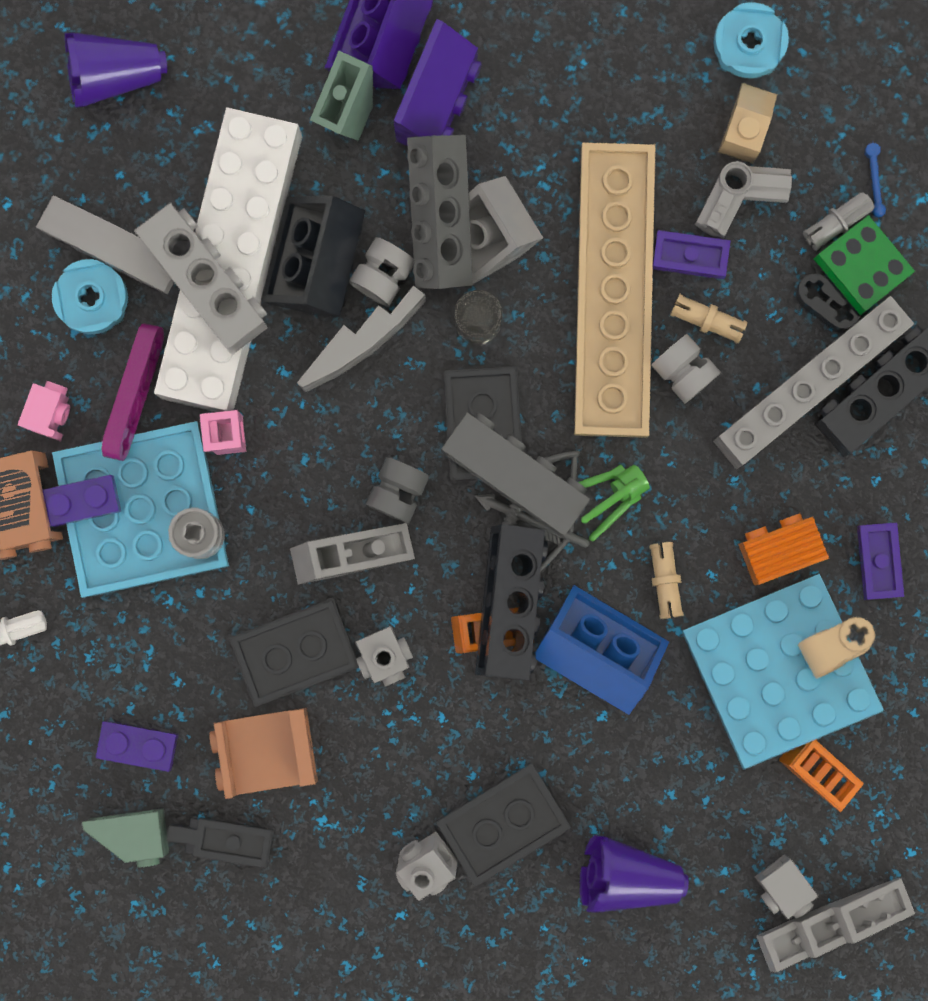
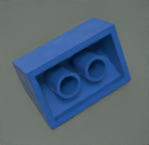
[535,585,669,715]

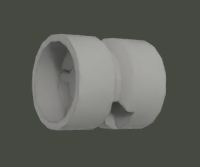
[349,237,414,307]
[651,334,722,404]
[168,508,225,559]

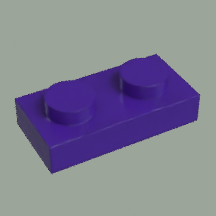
[653,230,731,279]
[43,475,121,528]
[857,523,904,600]
[96,721,178,772]

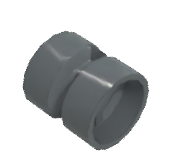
[365,457,430,524]

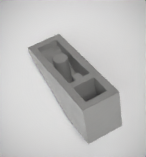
[290,523,415,585]

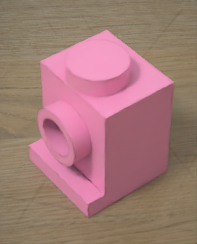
[18,381,70,441]
[200,410,246,455]

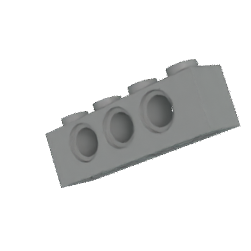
[134,203,268,355]

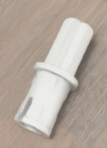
[0,610,47,646]

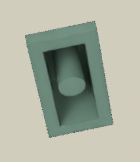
[310,51,373,141]
[82,808,169,867]

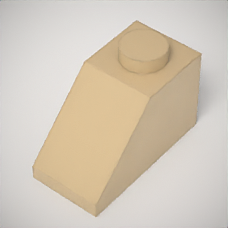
[719,83,777,164]

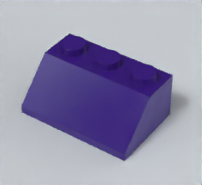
[325,0,433,89]
[394,19,482,146]

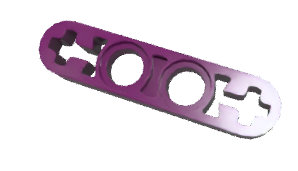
[102,323,164,461]

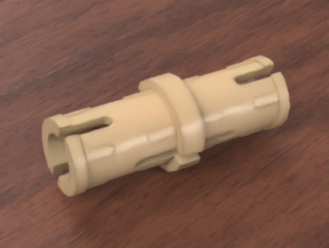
[670,294,748,344]
[649,542,684,619]

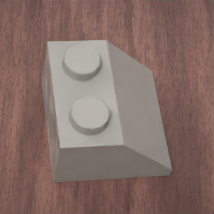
[468,176,543,284]

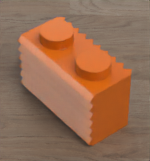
[738,513,829,586]

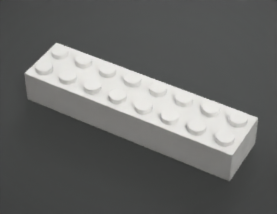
[154,107,302,412]

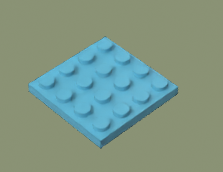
[52,421,229,598]
[682,574,884,770]

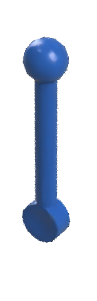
[865,143,886,218]

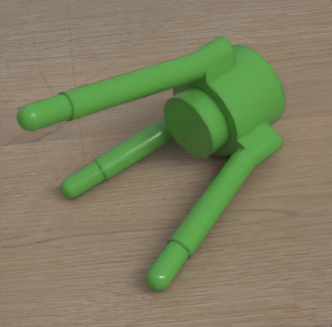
[579,464,650,541]

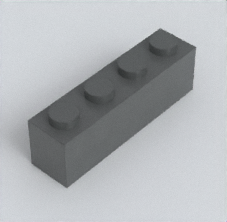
[441,412,590,538]

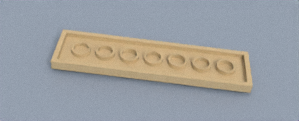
[574,143,655,438]

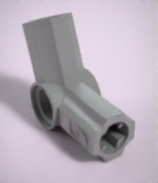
[695,161,792,239]

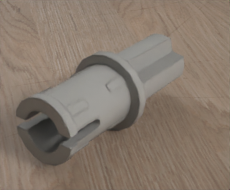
[803,193,874,251]

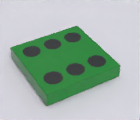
[814,215,915,315]

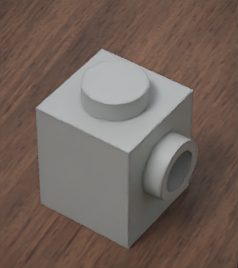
[755,855,818,919]

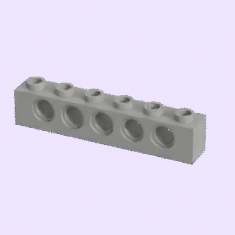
[713,296,914,469]

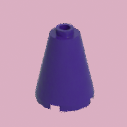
[64,32,167,108]
[580,835,689,913]

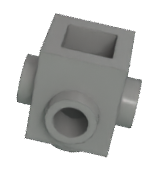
[356,626,413,687]
[396,832,458,901]

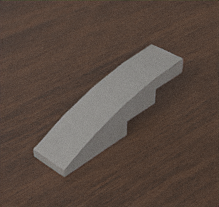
[36,196,174,294]
[297,286,426,392]
[756,878,915,972]

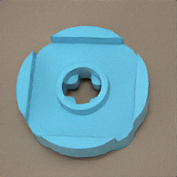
[714,2,789,78]
[52,259,128,334]

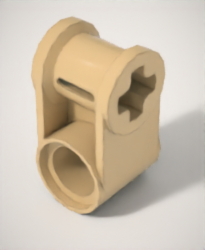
[798,617,875,679]

